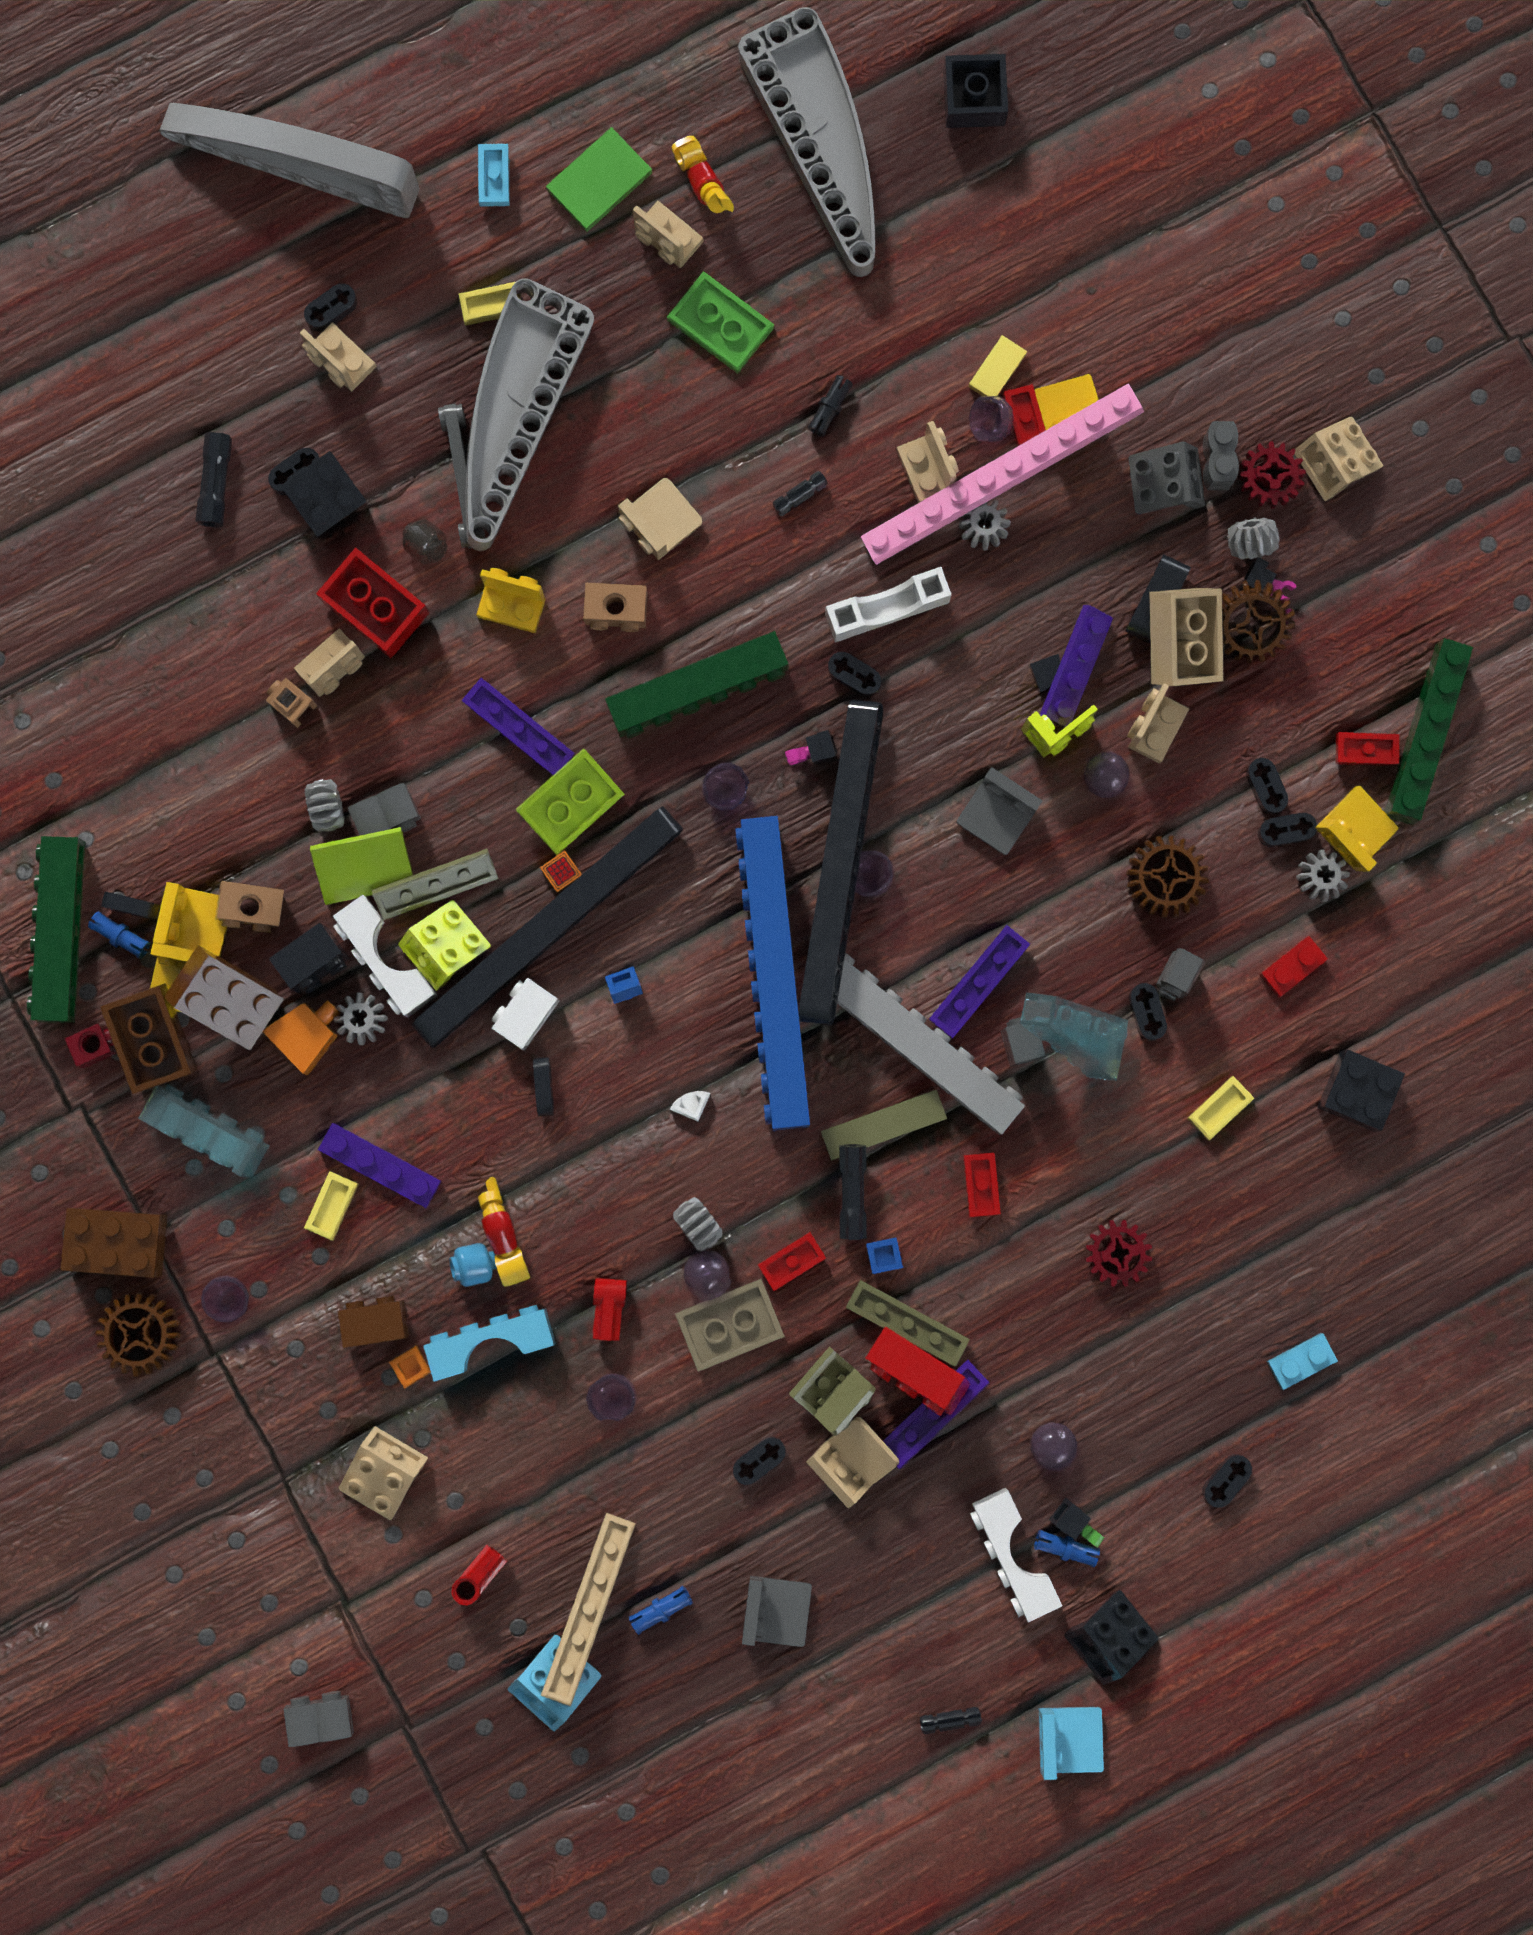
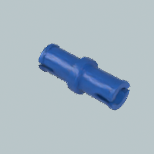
[88,911,151,959]
[1034,1530,1100,1567]
[629,1586,693,1635]

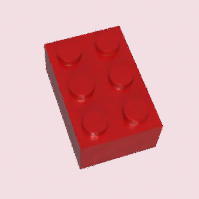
[316,547,430,659]
[865,1326,971,1416]

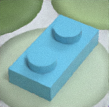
[478,144,510,207]
[1267,1333,1338,1390]

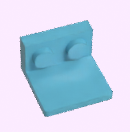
[507,1635,601,1731]
[1038,1707,1104,1780]

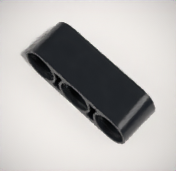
[1125,554,1191,644]

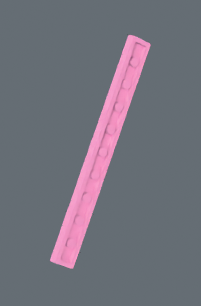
[861,383,1144,565]

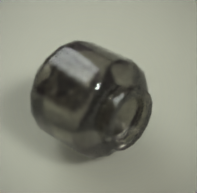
[402,519,448,565]

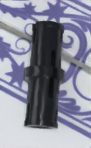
[807,375,853,437]

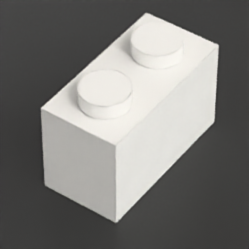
[492,978,560,1051]

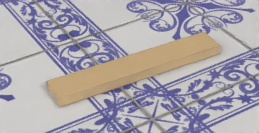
[541,1513,636,1707]

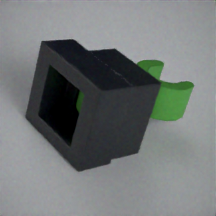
[1049,1497,1105,1548]

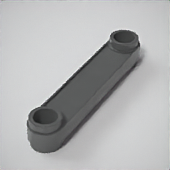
[438,403,486,549]

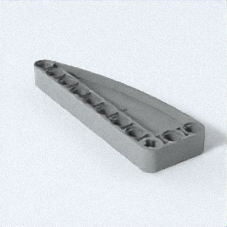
[739,7,875,277]
[159,103,420,218]
[465,278,594,551]

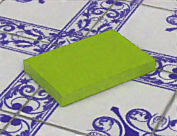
[515,748,625,855]
[310,827,413,905]

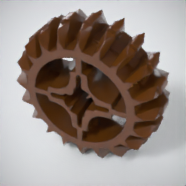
[1222,580,1296,663]
[1125,836,1209,918]
[95,1292,182,1377]

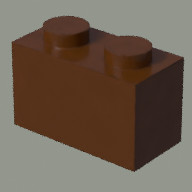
[338,1295,409,1348]

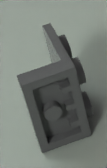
[1129,441,1205,515]
[956,767,1043,855]
[742,1576,812,1647]

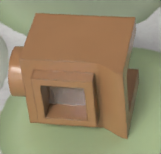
[266,678,317,728]

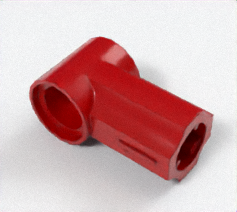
[593,1278,627,1341]
[451,1544,508,1605]

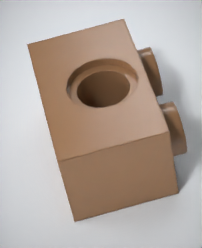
[583,583,648,632]
[215,881,284,933]

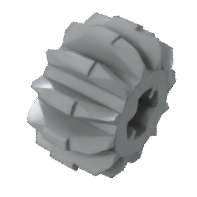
[959,500,1011,551]
[1227,518,1280,559]
[305,779,345,832]
[1296,850,1350,902]
[334,993,388,1045]
[673,1197,722,1251]

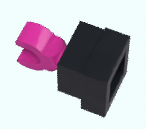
[1239,557,1297,600]
[785,730,839,766]

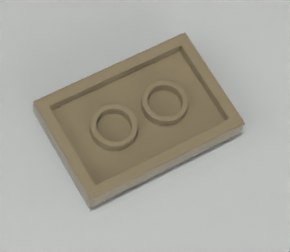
[675,1279,785,1372]

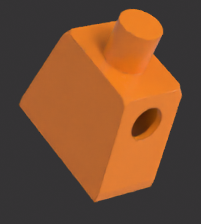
[263,1000,341,1075]

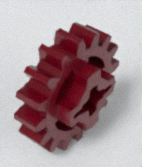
[1238,441,1306,509]
[1084,1220,1152,1287]

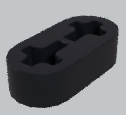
[304,284,357,332]
[268,448,320,495]
[828,652,881,697]
[1246,758,1288,815]
[1258,813,1317,847]
[101,892,161,921]
[1129,983,1167,1041]
[533,1057,554,1117]
[733,1436,786,1485]
[1202,1454,1252,1508]

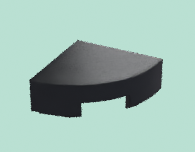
[1029,654,1060,694]

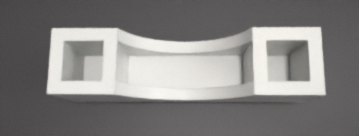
[825,567,951,642]
[333,895,437,1017]
[970,1488,1062,1622]

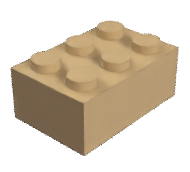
[1149,588,1223,686]

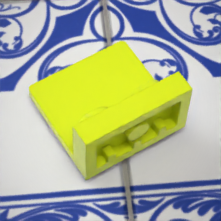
[1021,705,1098,757]
[398,900,491,991]

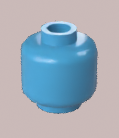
[449,1243,497,1287]

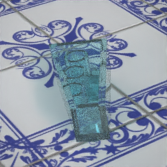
[1020,992,1129,1081]
[138,1084,270,1177]

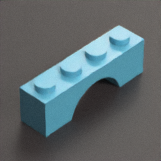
[423,1305,556,1381]

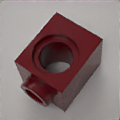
[65,1023,117,1068]

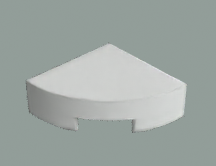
[670,1091,710,1122]

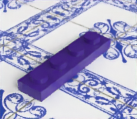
[1040,605,1113,729]
[462,678,575,776]
[928,925,1030,1039]
[318,1123,442,1208]
[883,1360,990,1470]

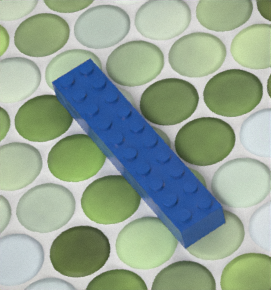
[735,816,810,1131]

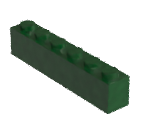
[605,631,789,738]
[1385,638,1473,825]
[27,836,85,1023]

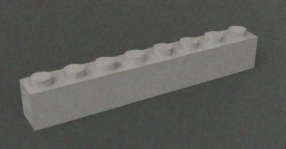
[837,953,1025,1135]

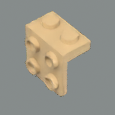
[618,478,702,560]
[806,1417,899,1509]

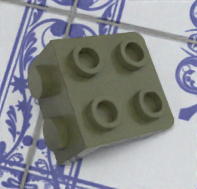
[789,1347,876,1436]

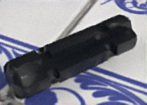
[773,471,827,516]
[920,1707,982,1734]

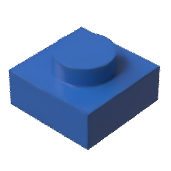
[605,966,643,1004]
[866,1237,903,1274]

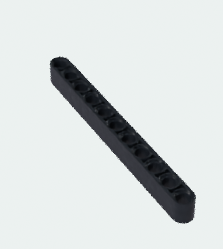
[799,700,883,1025]
[412,806,683,1048]

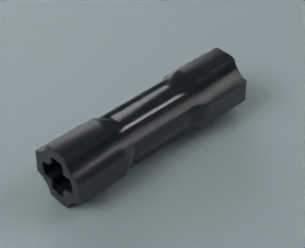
[195,432,232,528]
[839,1144,867,1240]

